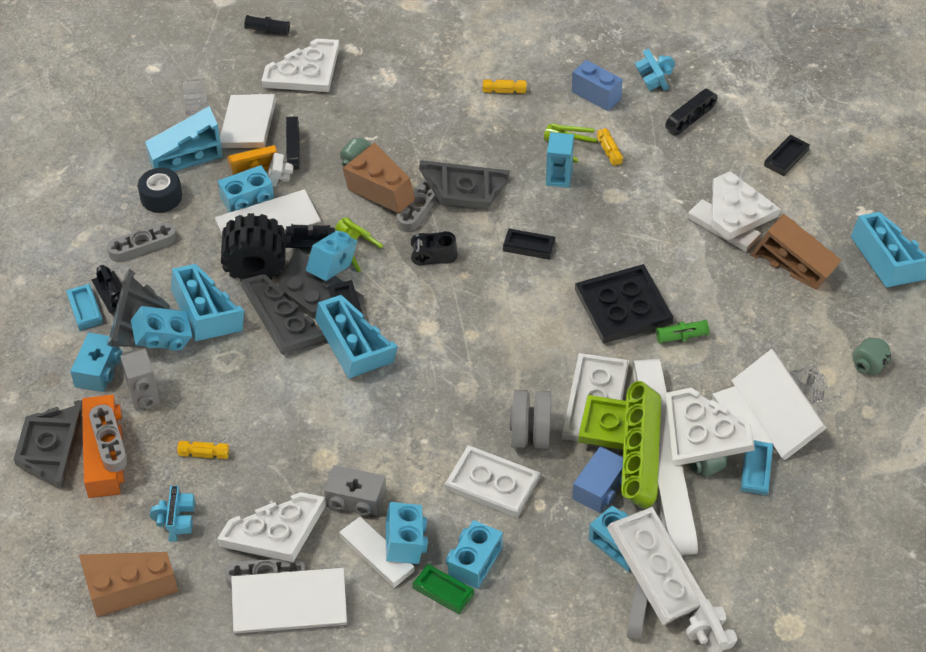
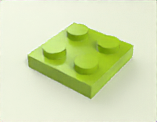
[578,395,626,450]

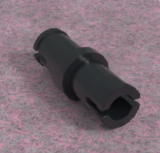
[244,15,290,36]

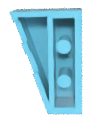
[145,106,223,171]
[851,212,926,288]
[171,264,244,341]
[315,295,398,379]

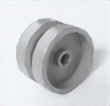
[510,389,551,449]

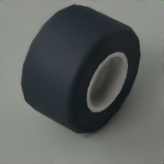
[137,168,183,213]

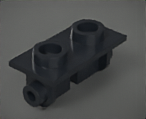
[285,224,335,249]
[91,265,122,314]

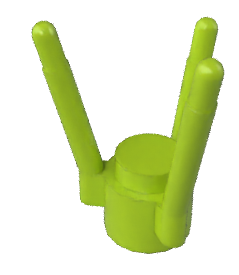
[544,123,598,162]
[335,217,383,272]

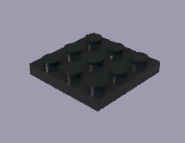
[575,264,673,343]

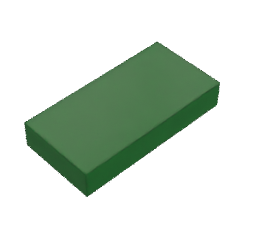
[412,564,474,614]

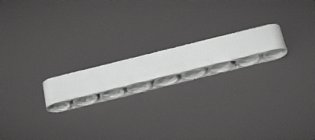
[633,358,698,555]

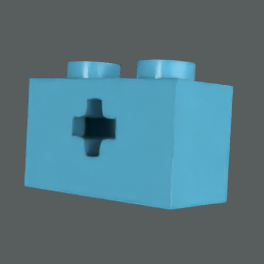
[306,231,357,281]
[70,332,122,392]

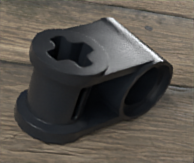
[411,231,458,266]

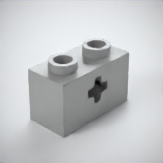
[120,349,161,411]
[324,465,387,517]

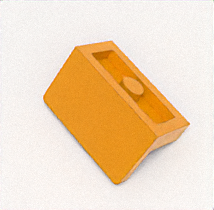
[228,145,277,175]

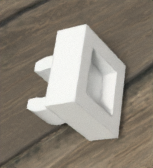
[268,153,293,187]

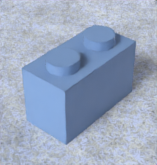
[572,60,623,111]
[572,447,623,513]

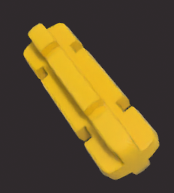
[482,79,527,94]
[597,128,623,166]
[177,440,230,459]

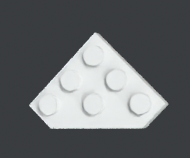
[262,39,339,92]
[711,171,781,240]
[665,388,755,466]
[217,492,327,562]

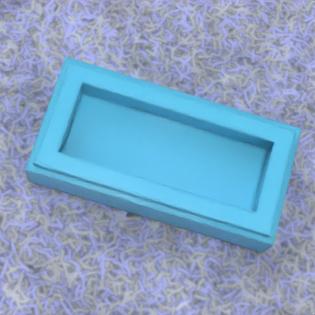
[66,283,104,331]
[740,440,773,496]

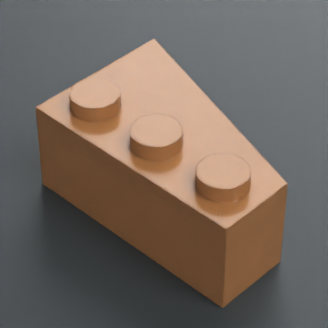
[343,142,415,213]
[750,214,842,290]
[79,552,178,617]

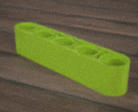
[621,381,661,509]

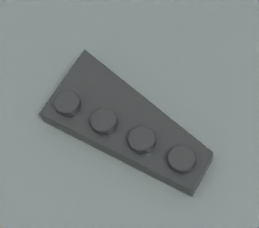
[241,275,327,354]

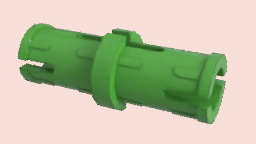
[656,319,709,344]

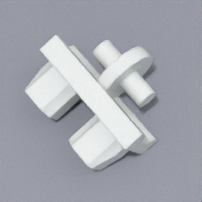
[686,599,737,652]

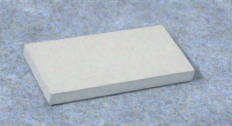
[215,189,321,236]
[731,349,827,460]
[562,353,629,442]
[607,507,706,625]
[231,568,347,634]

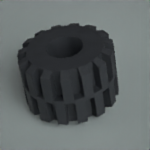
[221,213,286,282]

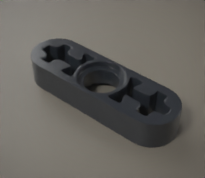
[665,88,718,135]
[286,116,300,170]

